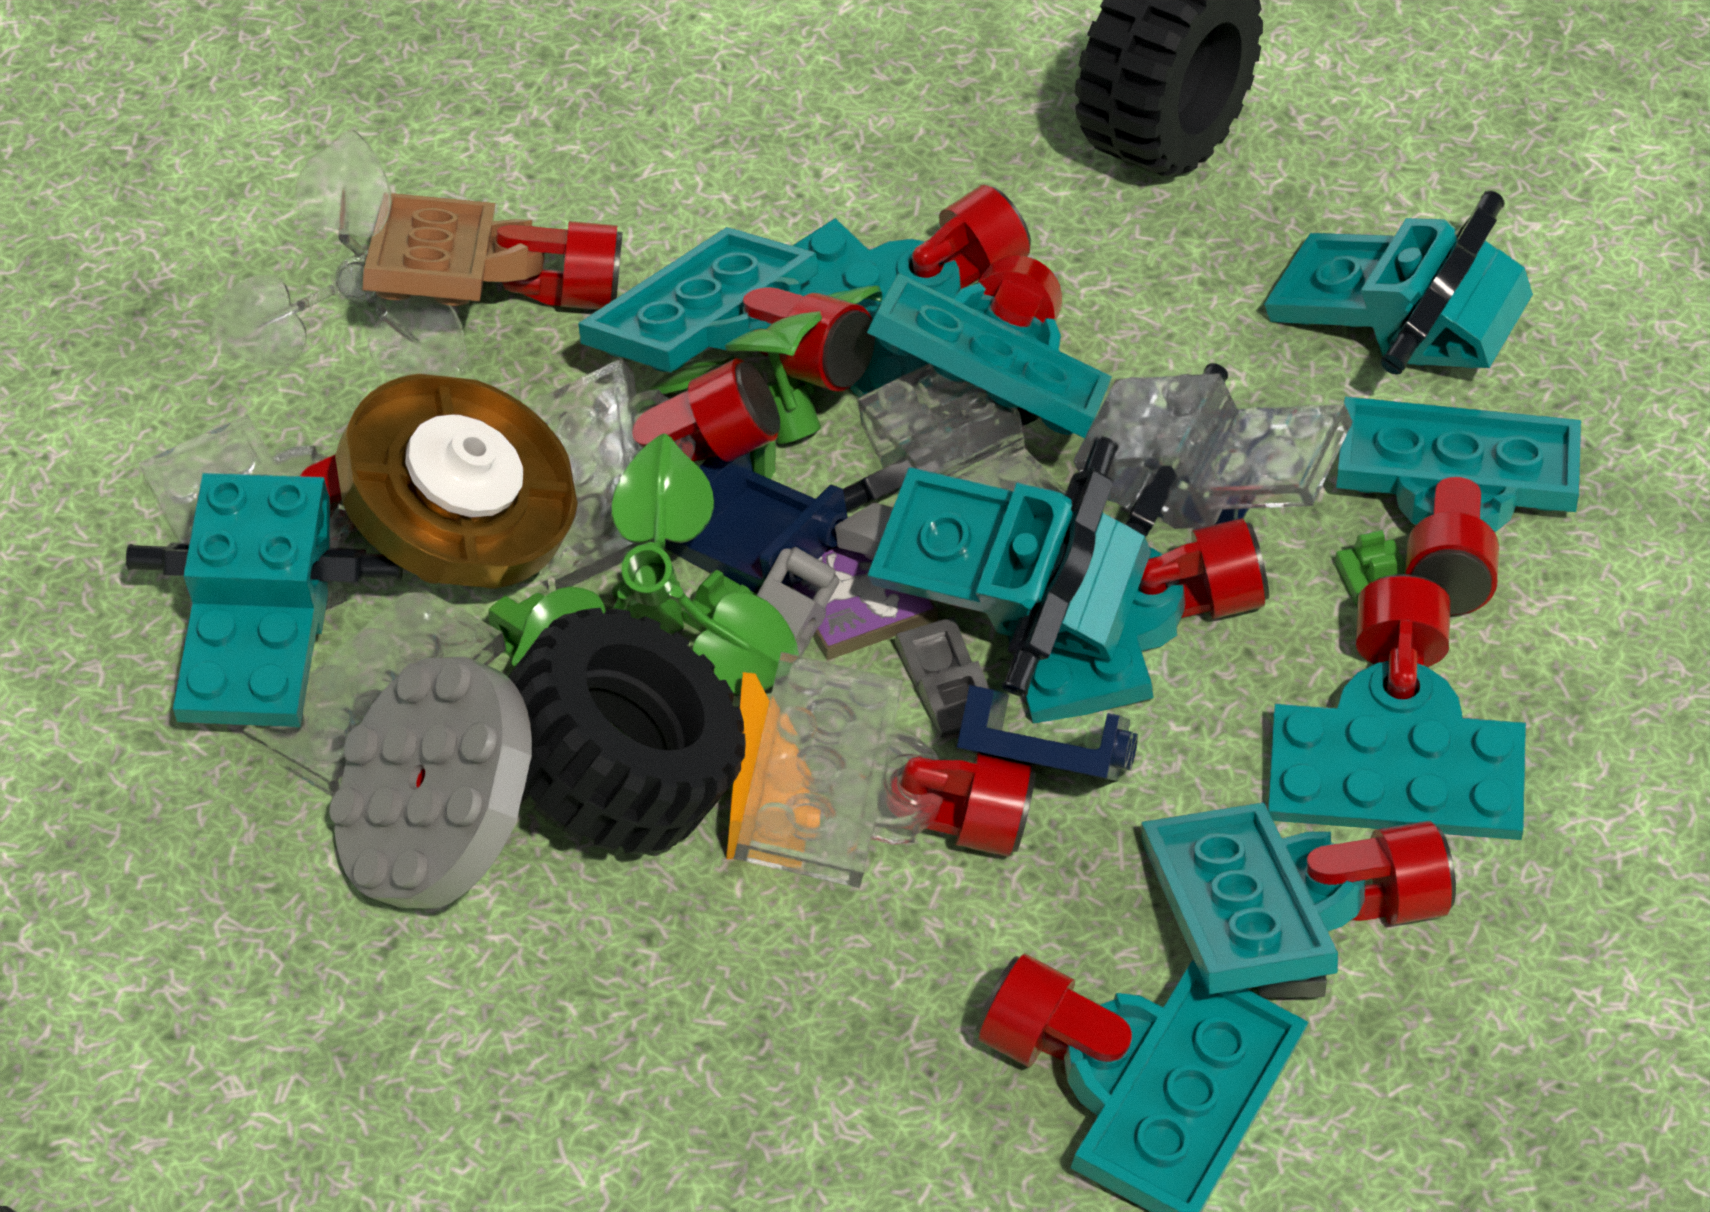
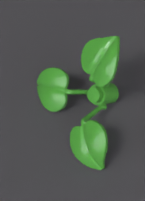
[638,286,883,444]
[512,433,800,696]

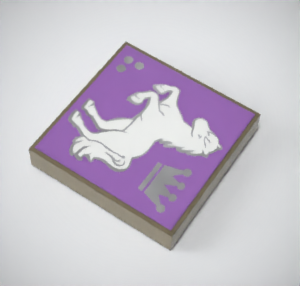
[791,545,938,661]

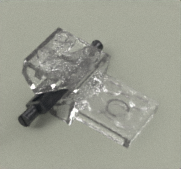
[843,363,1066,512]
[1073,363,1353,538]

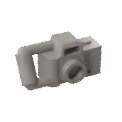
[756,547,839,689]

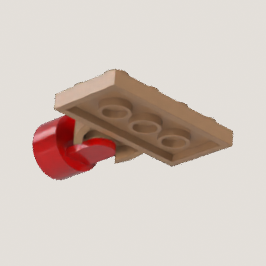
[362,192,623,310]

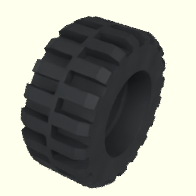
[1075,0,1263,177]
[508,607,746,853]

